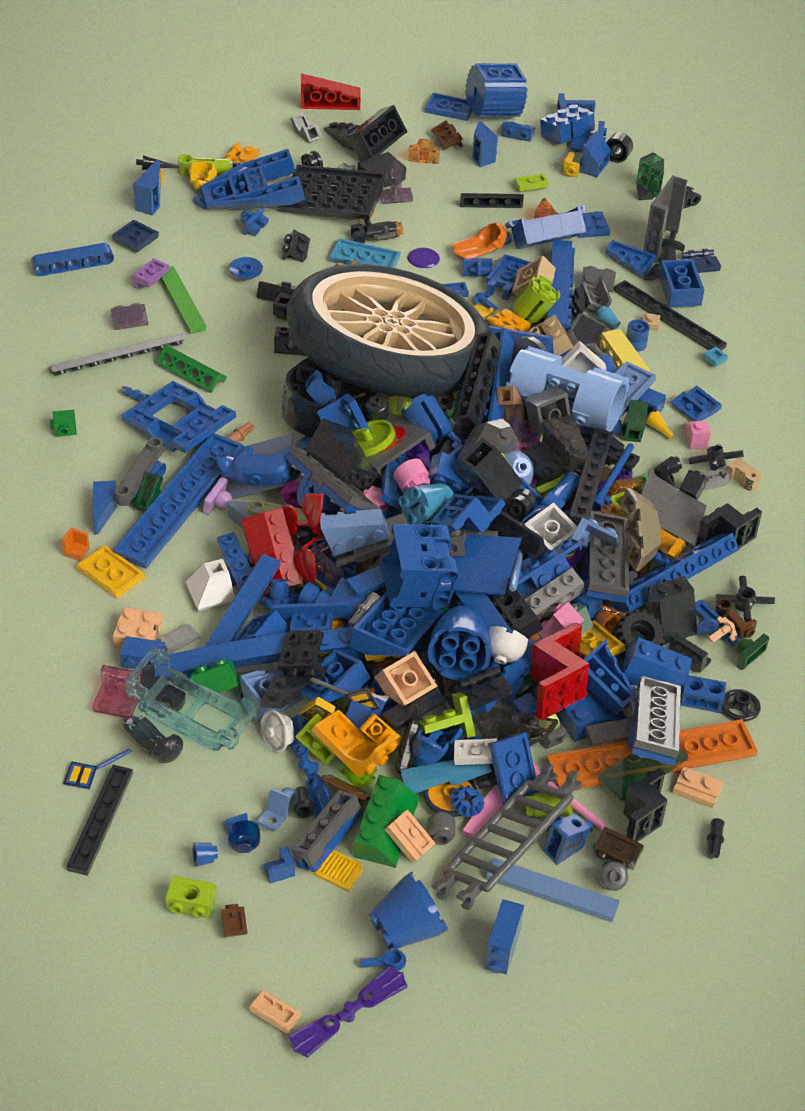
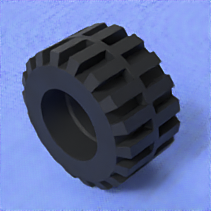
[611,609,666,659]

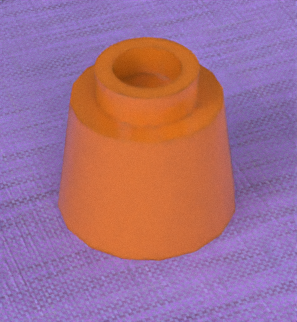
[595,610,620,633]

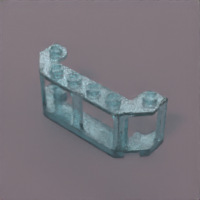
[125,646,261,751]

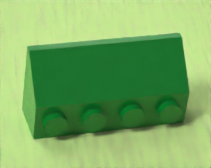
[354,775,419,868]

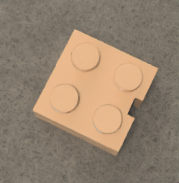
[113,607,163,648]

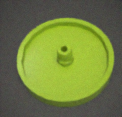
[352,420,395,457]

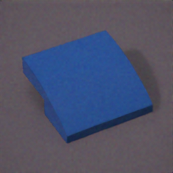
[671,385,722,421]

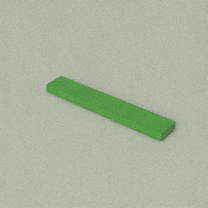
[160,266,206,334]

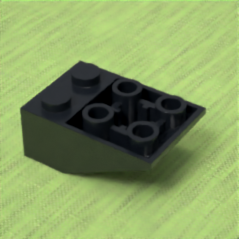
[455,437,523,502]

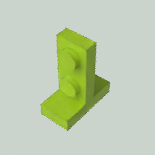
[417,692,476,738]

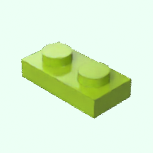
[514,173,549,192]

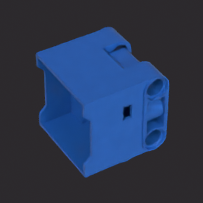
[381,524,459,608]

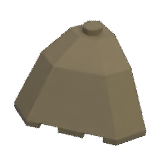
[621,488,661,571]

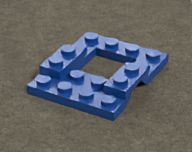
[121,381,236,453]

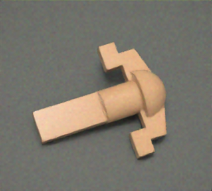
[708,617,737,643]

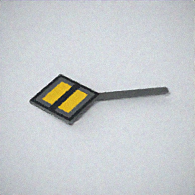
[310,678,380,711]

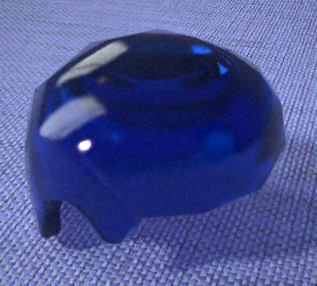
[228,820,261,853]

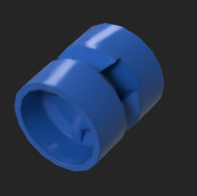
[626,319,650,352]
[297,582,332,604]

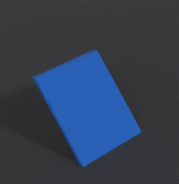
[451,534,521,596]

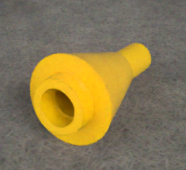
[646,411,674,440]

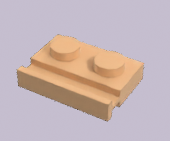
[673,767,723,808]
[384,810,435,864]

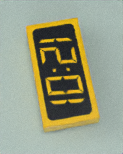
[298,697,335,721]

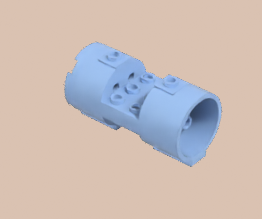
[506,346,629,432]

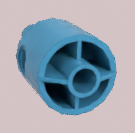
[399,483,454,525]

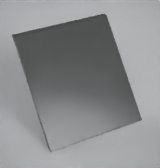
[641,472,707,546]

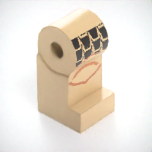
[726,458,761,491]

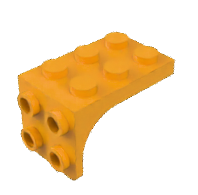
[311,710,401,778]

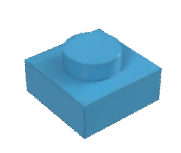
[703,347,728,367]

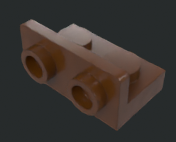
[431,120,463,150]

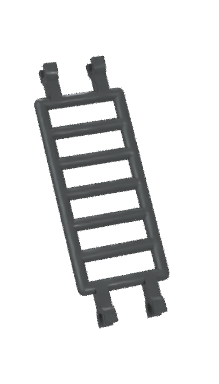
[431,762,583,911]

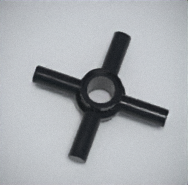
[689,444,744,471]
[716,575,775,622]

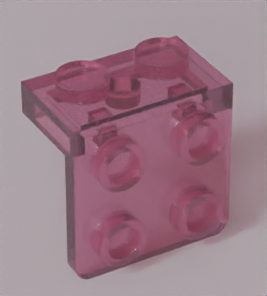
[92,665,144,718]

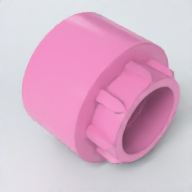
[393,459,431,494]

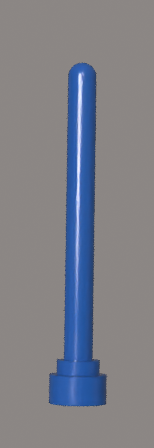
[592,443,634,511]

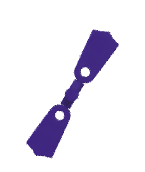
[289,966,408,1058]

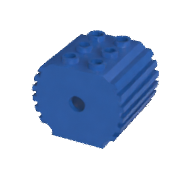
[465,63,528,117]

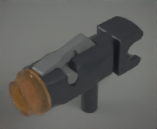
[350,220,403,244]

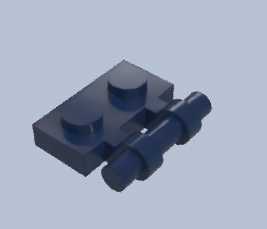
[682,248,721,273]

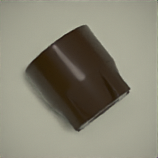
[715,598,732,618]

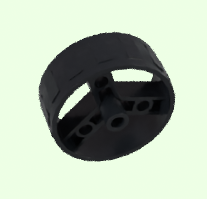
[282,365,381,438]

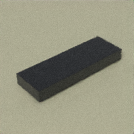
[383,688,445,731]

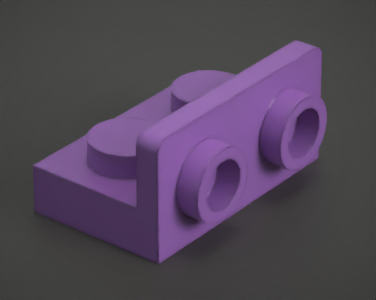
[133,258,170,289]

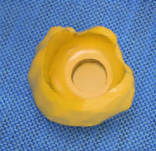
[189,161,217,190]

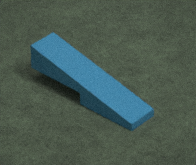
[401,760,492,794]

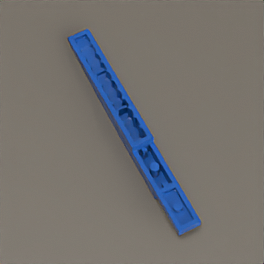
[153,626,354,678]

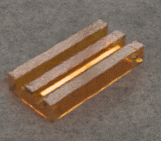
[607,477,644,497]

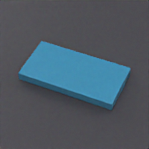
[329,238,401,268]

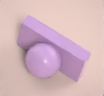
[203,477,232,515]

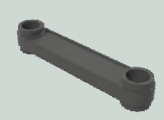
[114,437,163,506]

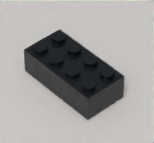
[347,105,408,162]

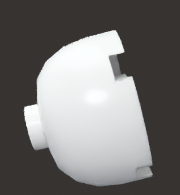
[488,626,528,664]

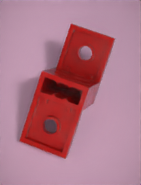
[530,622,589,720]

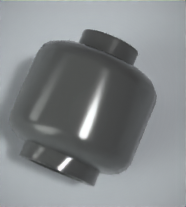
[427,811,455,845]
[597,861,628,891]

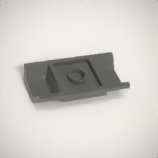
[336,513,408,568]

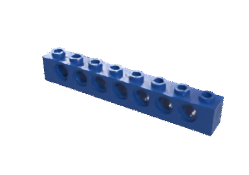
[611,533,739,613]

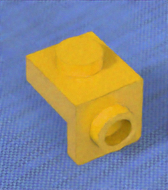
[562,152,580,178]

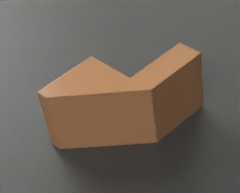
[497,386,525,423]

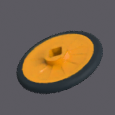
[423,780,477,817]

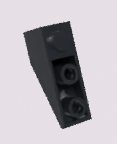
[324,122,359,148]

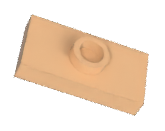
[249,990,301,1034]

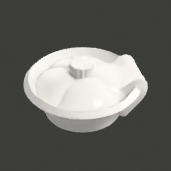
[261,709,295,753]

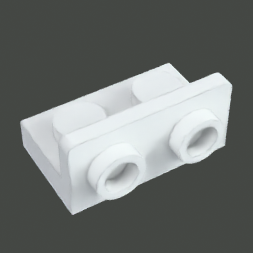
[454,739,497,765]

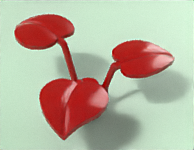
[281,493,325,583]

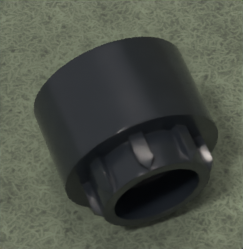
[606,132,633,163]

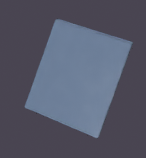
[227,433,294,499]

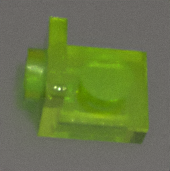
[340,766,378,788]

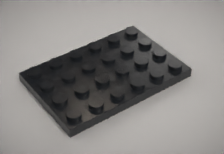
[278,165,388,220]

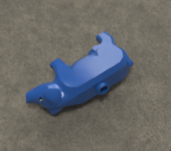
[213,446,291,485]

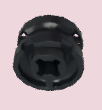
[301,150,323,167]

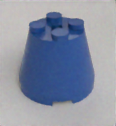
[369,872,448,950]

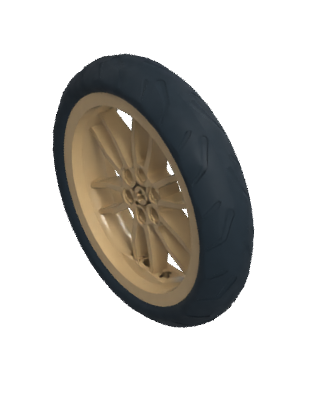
[287,264,490,397]

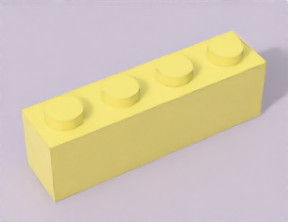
[599,329,650,372]

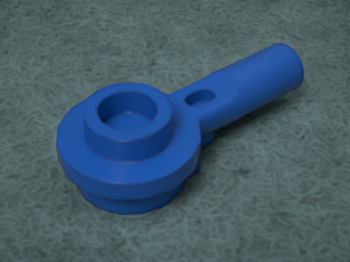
[360,949,406,971]

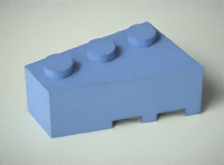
[320,509,390,556]

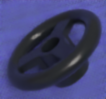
[722,689,761,722]

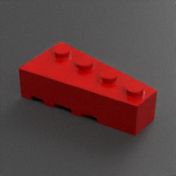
[301,73,361,110]

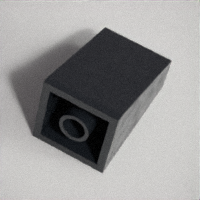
[305,418,377,490]

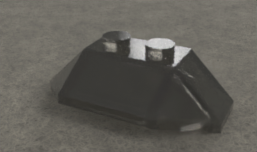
[474,706,558,749]

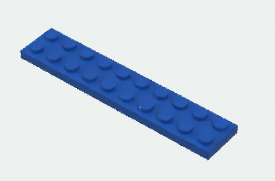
[113,433,244,569]

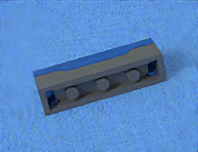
[291,790,363,873]

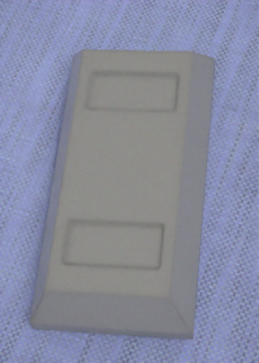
[157,624,201,655]

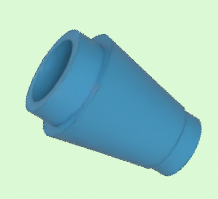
[596,306,621,329]

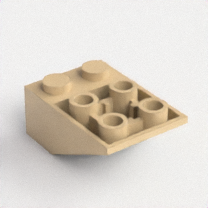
[527,315,574,356]

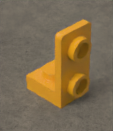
[659,528,686,559]

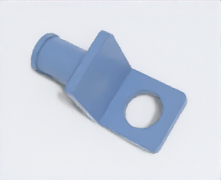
[257,787,295,831]

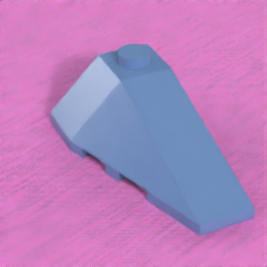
[239,670,306,721]

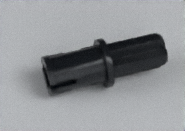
[707,818,725,859]

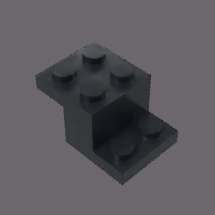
[696,503,762,549]
[623,767,668,842]

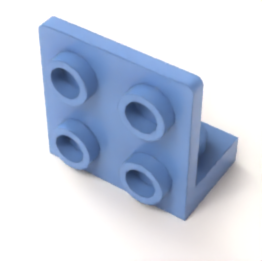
[571,517,620,551]

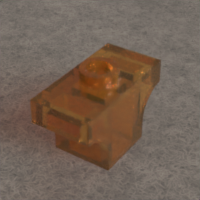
[408,139,440,164]

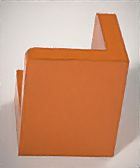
[62,527,90,561]

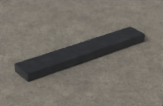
[66,765,133,876]

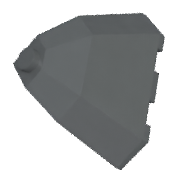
[457,419,518,460]

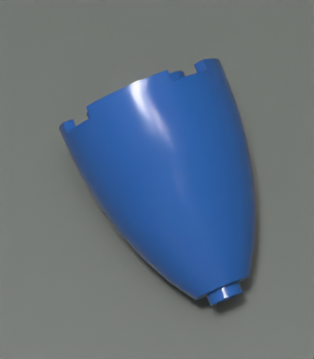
[428,606,491,680]

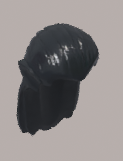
[122,716,183,763]

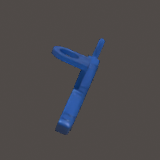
[695,600,740,647]

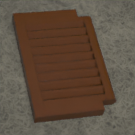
[321,775,372,801]

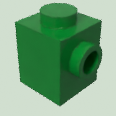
[50,409,77,437]

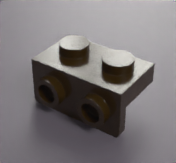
[592,827,644,870]

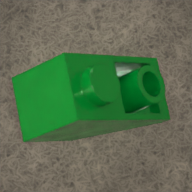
[191,658,240,693]

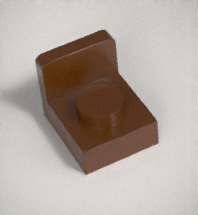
[726,610,757,638]
[221,904,248,938]

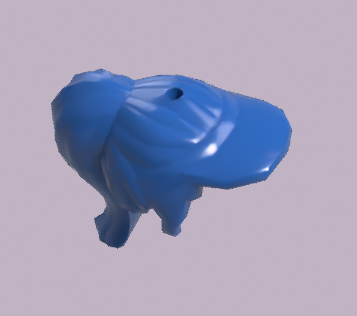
[412,729,449,767]

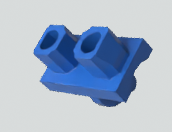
[240,207,269,236]
[463,258,493,277]

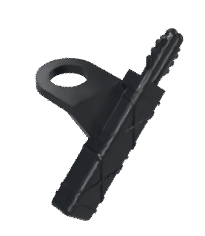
[395,704,429,774]

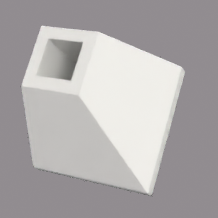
[186,559,235,611]

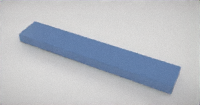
[486,858,620,922]

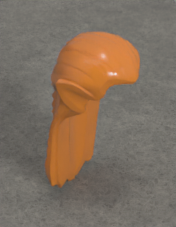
[452,222,507,259]

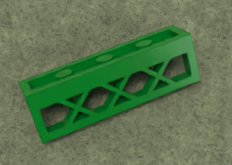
[156,344,227,392]

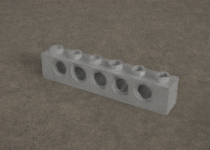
[507,568,585,626]

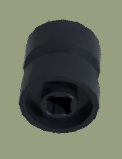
[504,489,536,522]

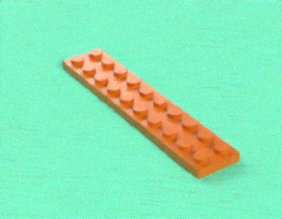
[546,719,758,789]

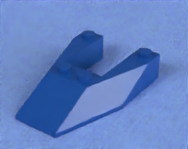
[201,149,306,210]

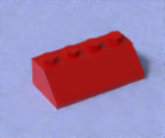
[241,508,303,595]

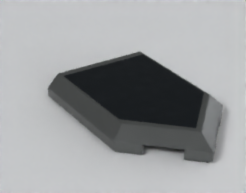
[567,313,608,349]

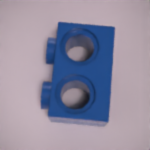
[680,675,727,713]

